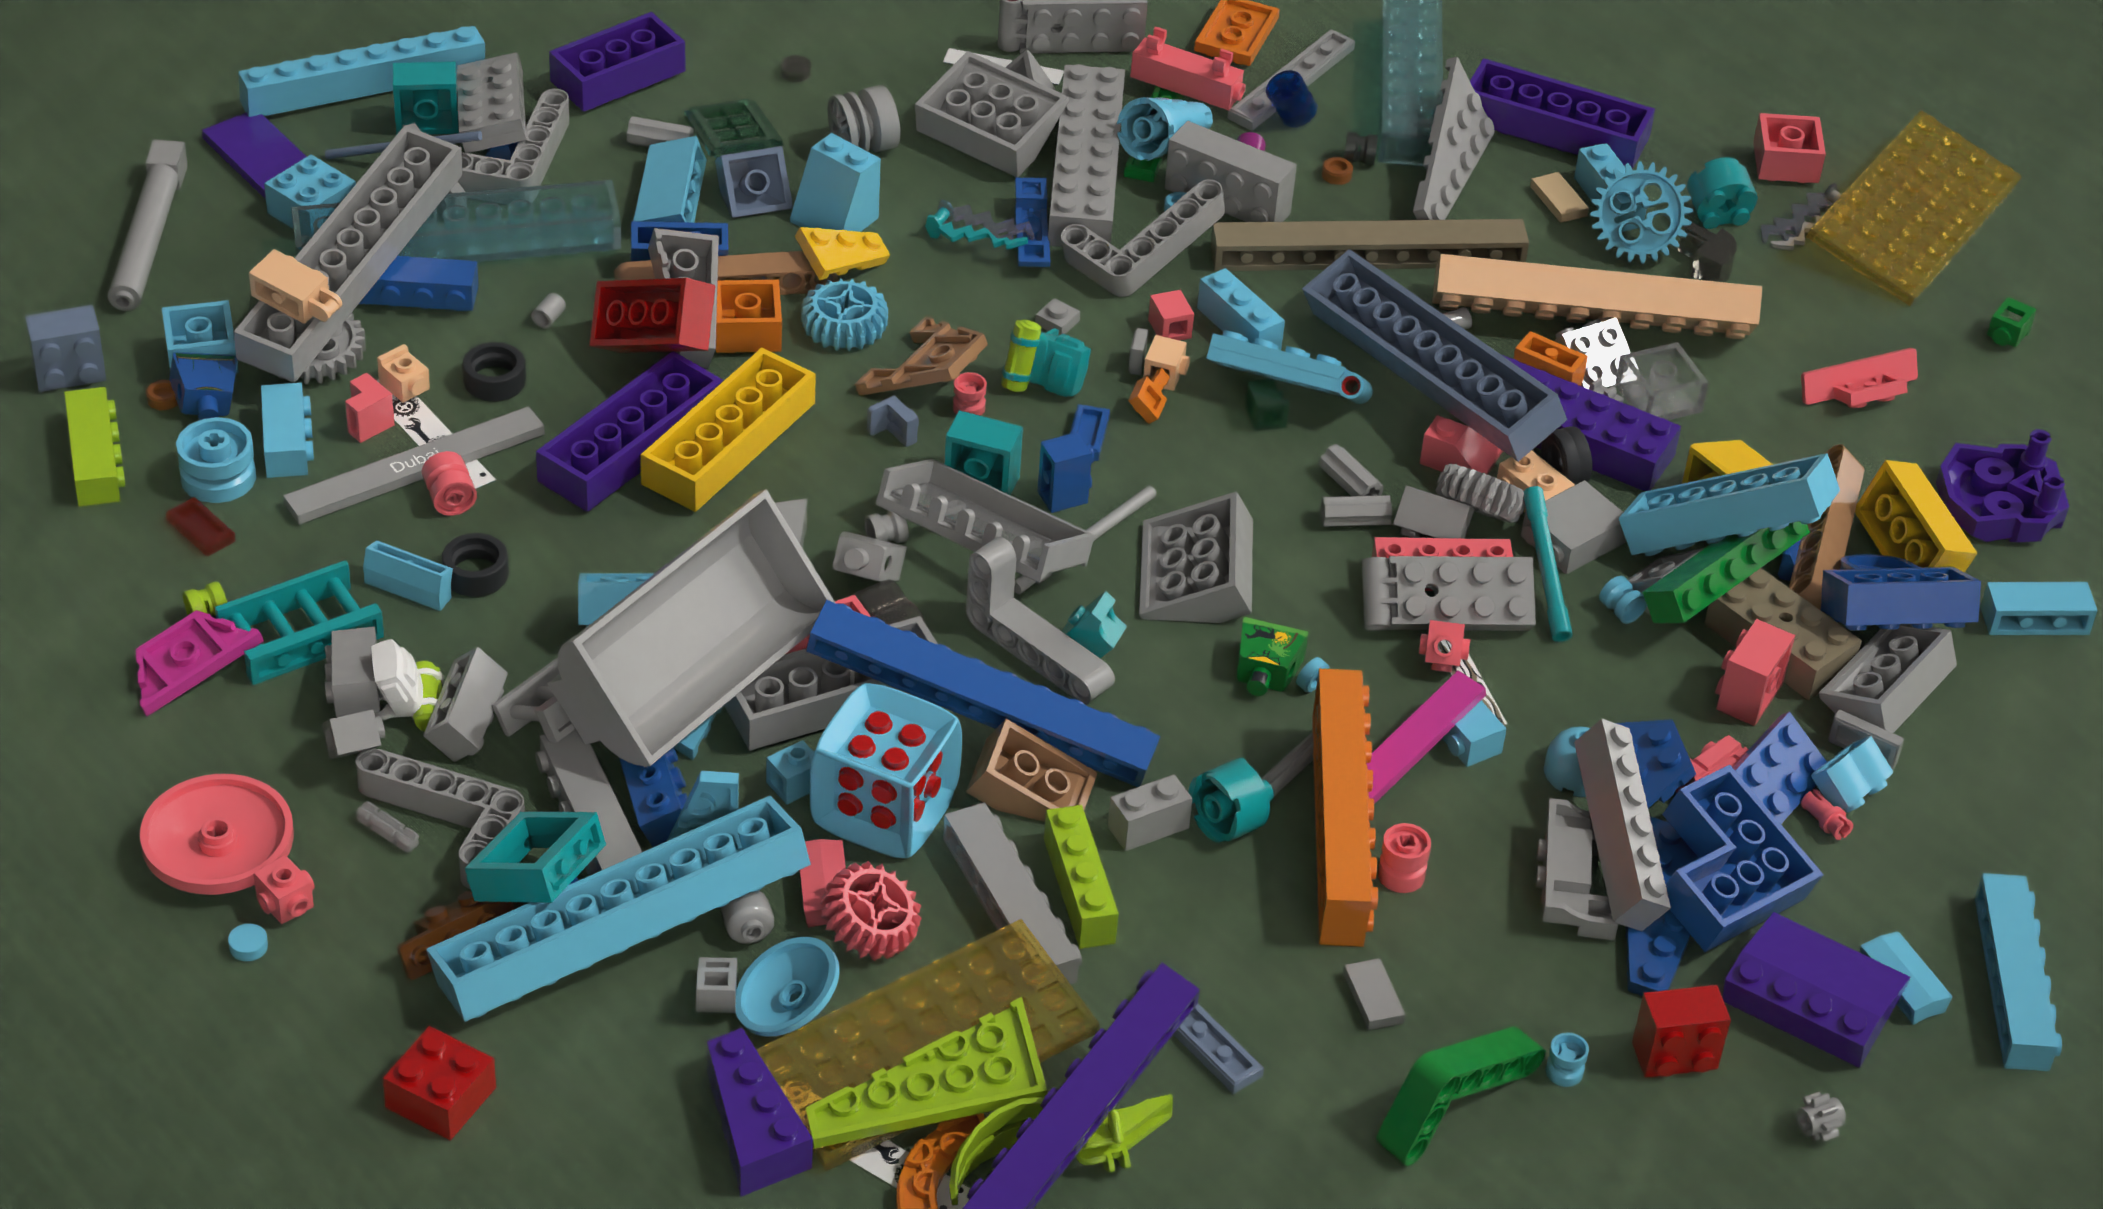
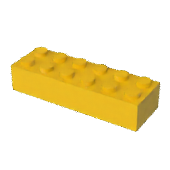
[640,348,816,512]

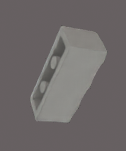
[325,627,380,717]
[423,646,508,762]

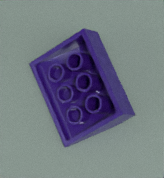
[1723,912,1911,1068]

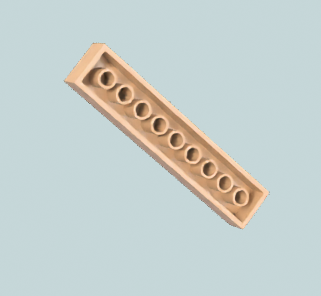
[1432,254,1762,339]

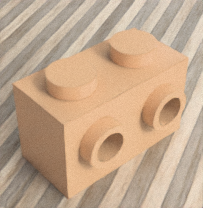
[1497,450,1575,512]

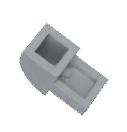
[696,957,737,1013]

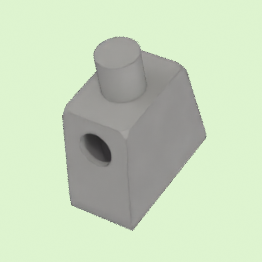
[832,531,907,581]

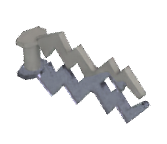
[1761,183,1857,250]

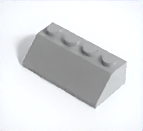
[1819,624,1957,733]

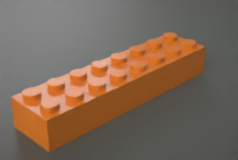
[1312,668,1378,947]

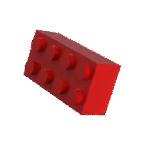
[590,278,715,353]

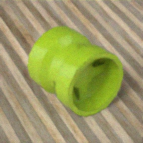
[182,581,227,617]

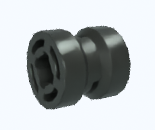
[1344,132,1378,165]

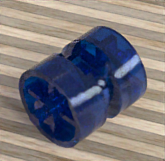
[1266,70,1318,127]

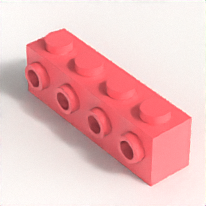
[1372,537,1513,591]

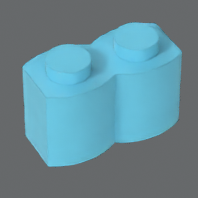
[1811,736,1893,813]

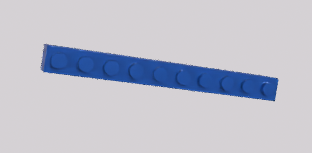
[806,600,1161,787]

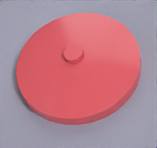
[140,774,294,895]

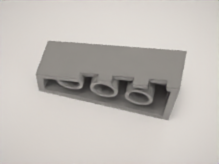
[648,228,719,368]

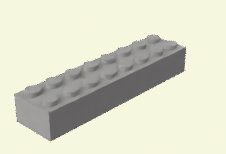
[1048,64,1125,247]

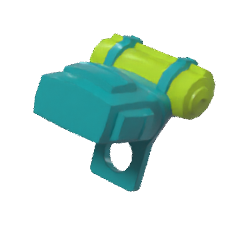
[1001,319,1091,397]

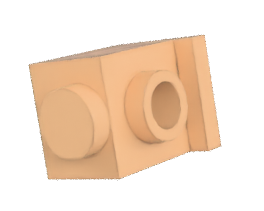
[377,344,430,403]

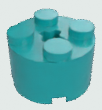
[1687,157,1758,229]
[1188,757,1274,843]

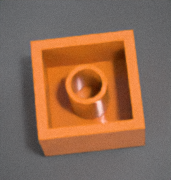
[716,279,782,353]

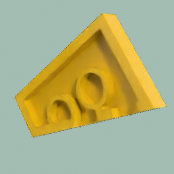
[795,227,890,280]

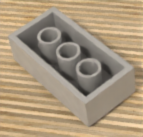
[1165,121,1297,222]

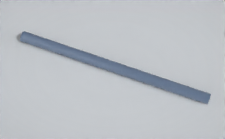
[325,131,482,159]

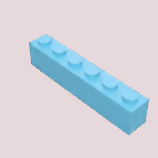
[1975,873,2062,1071]

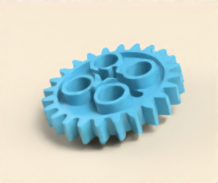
[1590,161,1693,264]

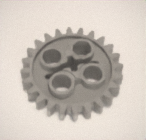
[278,313,366,384]

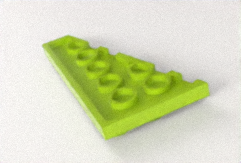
[806,997,1047,1149]

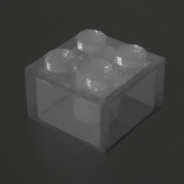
[1615,342,1709,420]

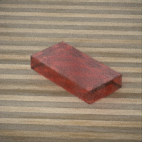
[166,497,236,557]

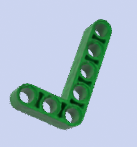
[1376,1026,1546,1166]

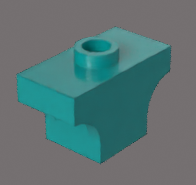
[1062,591,1127,659]

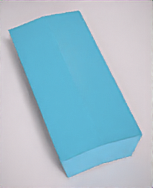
[363,541,453,611]
[1860,931,1953,1025]

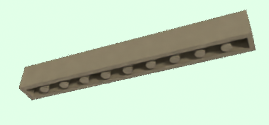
[1210,219,1529,271]

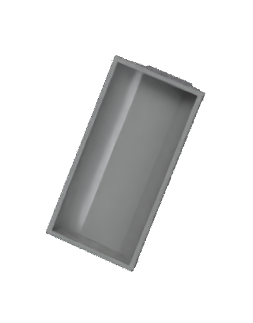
[547,489,835,767]

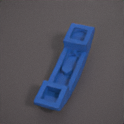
[1015,177,1050,267]

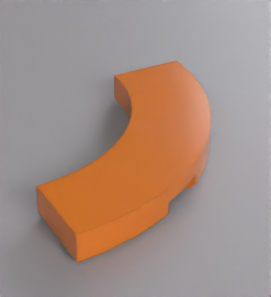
[896,1113,985,1209]

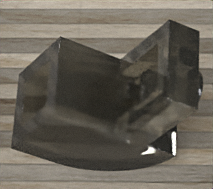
[1678,222,1737,282]

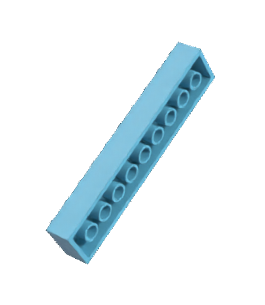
[426,796,811,1022]

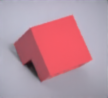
[345,373,395,443]

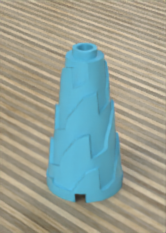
[1117,97,1213,161]

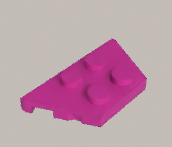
[136,610,264,716]

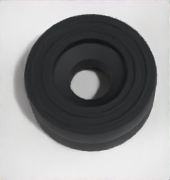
[1541,426,1592,485]

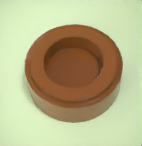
[1322,157,1353,185]
[146,380,178,410]

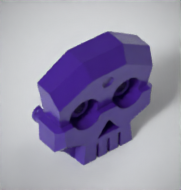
[1936,429,2070,542]

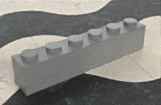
[1574,719,1671,931]
[535,729,642,875]
[943,802,1082,996]

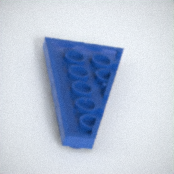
[1625,816,1699,996]

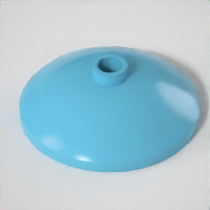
[736,937,839,1037]

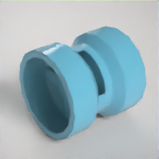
[1599,576,1647,624]
[1545,1033,1589,1087]

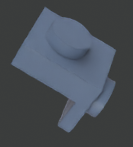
[867,395,919,447]

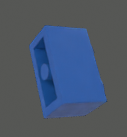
[1037,432,1094,513]

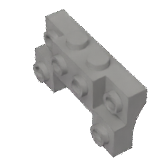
[1535,798,1618,940]

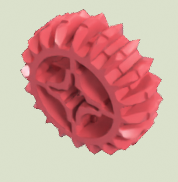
[820,861,922,961]

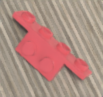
[1801,348,1918,408]

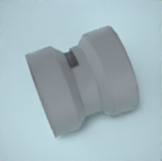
[865,511,909,543]

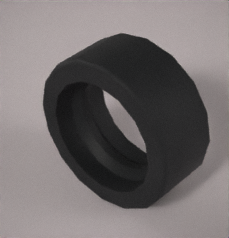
[462,342,526,401]
[442,533,509,597]

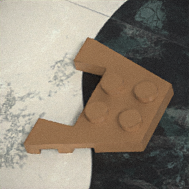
[855,317,988,395]

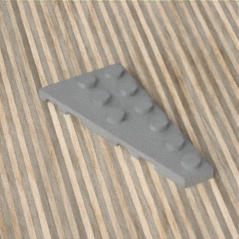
[1413,57,1495,220]

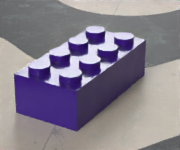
[549,11,686,112]

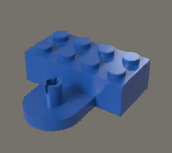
[1821,554,1981,631]

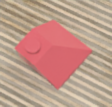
[1419,415,1503,475]

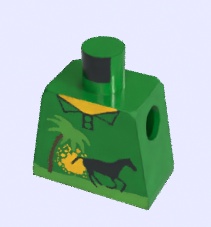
[1237,617,1309,696]

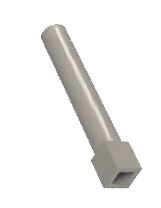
[108,140,187,311]

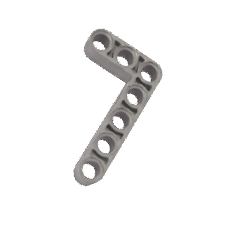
[458,89,569,205]
[1061,179,1225,297]
[966,537,1115,704]
[355,748,525,889]

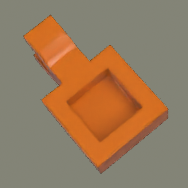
[1128,368,1170,424]

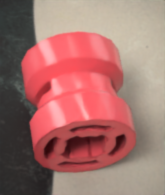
[953,372,987,416]

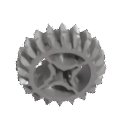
[1436,464,1525,523]

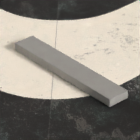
[1228,29,1355,131]

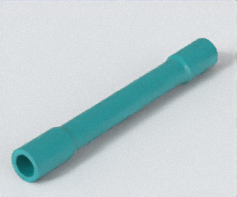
[1523,486,1573,642]

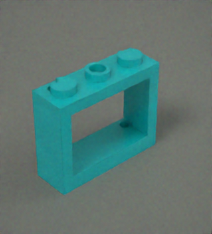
[464,812,606,903]

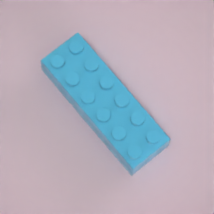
[1619,453,1840,556]

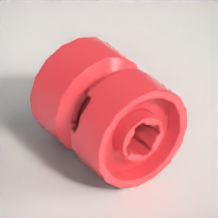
[422,451,477,516]
[1378,823,1431,893]

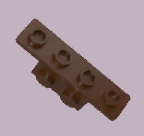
[397,890,530,980]

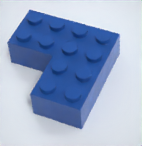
[1662,765,1824,952]

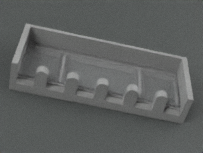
[876,459,1095,583]

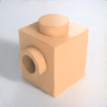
[1143,335,1190,391]

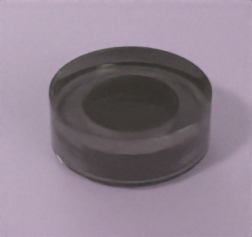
[781,55,812,82]

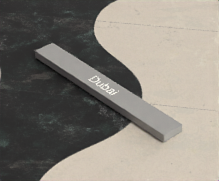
[283,406,545,524]

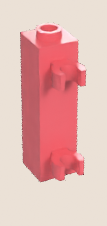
[1130,26,1246,110]

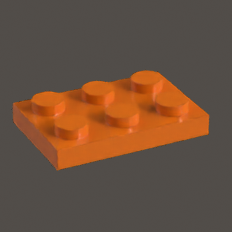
[1194,0,1280,66]

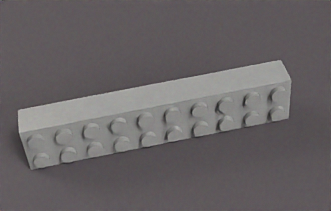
[234,126,463,383]

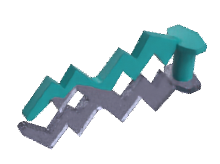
[925,199,1035,250]

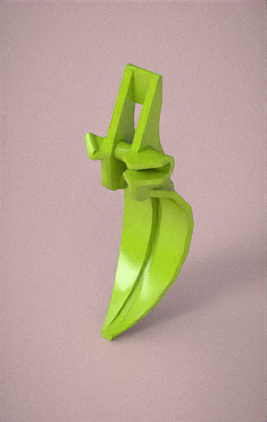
[949,1094,1173,1205]

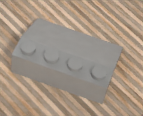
[915,51,1069,177]
[1139,491,1253,623]

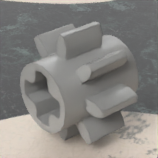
[1796,1092,1846,1142]

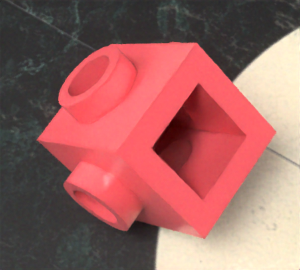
[1419,620,1470,672]
[253,855,315,924]

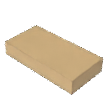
[1530,172,1589,223]

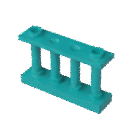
[215,560,384,685]

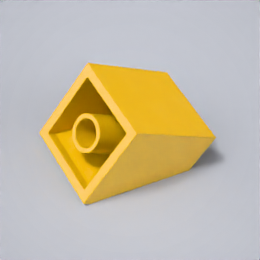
[1682,440,1773,484]

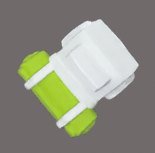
[371,639,444,732]

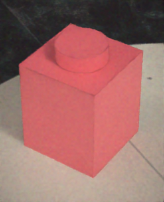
[1148,290,1194,341]

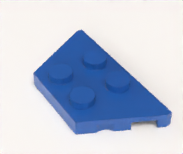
[1616,719,1696,808]

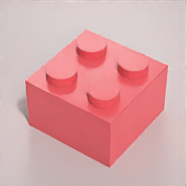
[1753,113,1826,183]
[1715,619,1795,726]

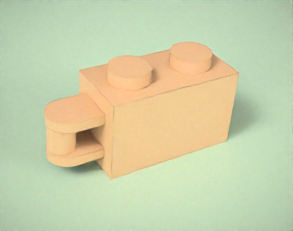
[249,249,343,324]

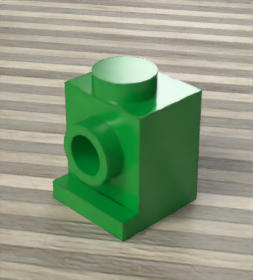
[1987,297,2037,348]

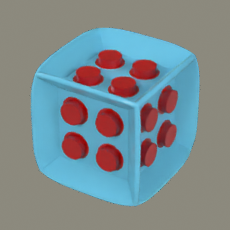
[810,683,962,858]

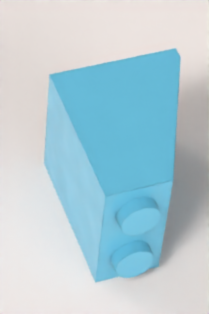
[790,133,881,232]

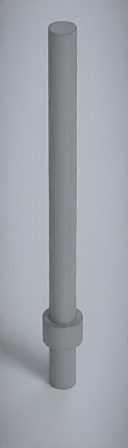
[1014,486,1157,594]

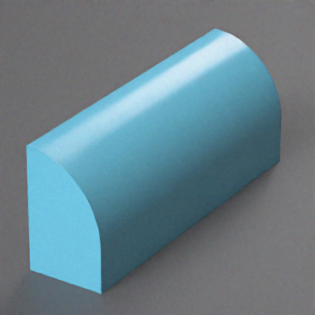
[633,136,707,223]

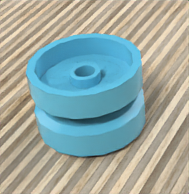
[176,417,257,503]

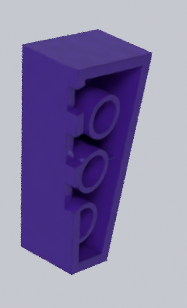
[707,1028,813,1197]

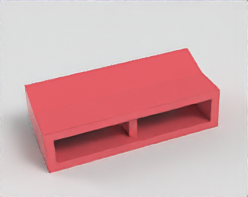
[800,839,846,928]

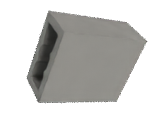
[1521,480,1626,574]

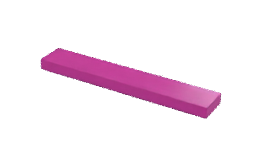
[1366,670,1486,804]

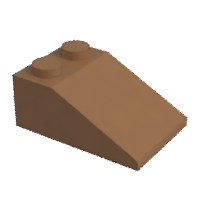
[966,719,1098,822]

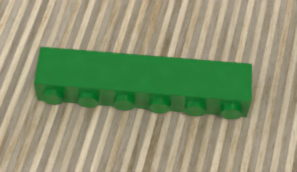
[1643,521,1810,623]

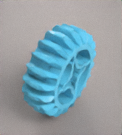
[801,278,888,351]

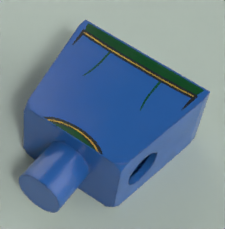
[169,353,237,420]

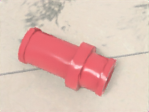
[1801,789,1853,840]

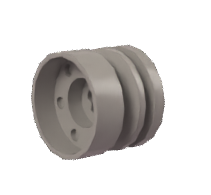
[827,85,900,153]

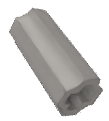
[627,116,694,147]
[1319,444,1383,496]
[1320,495,1392,527]

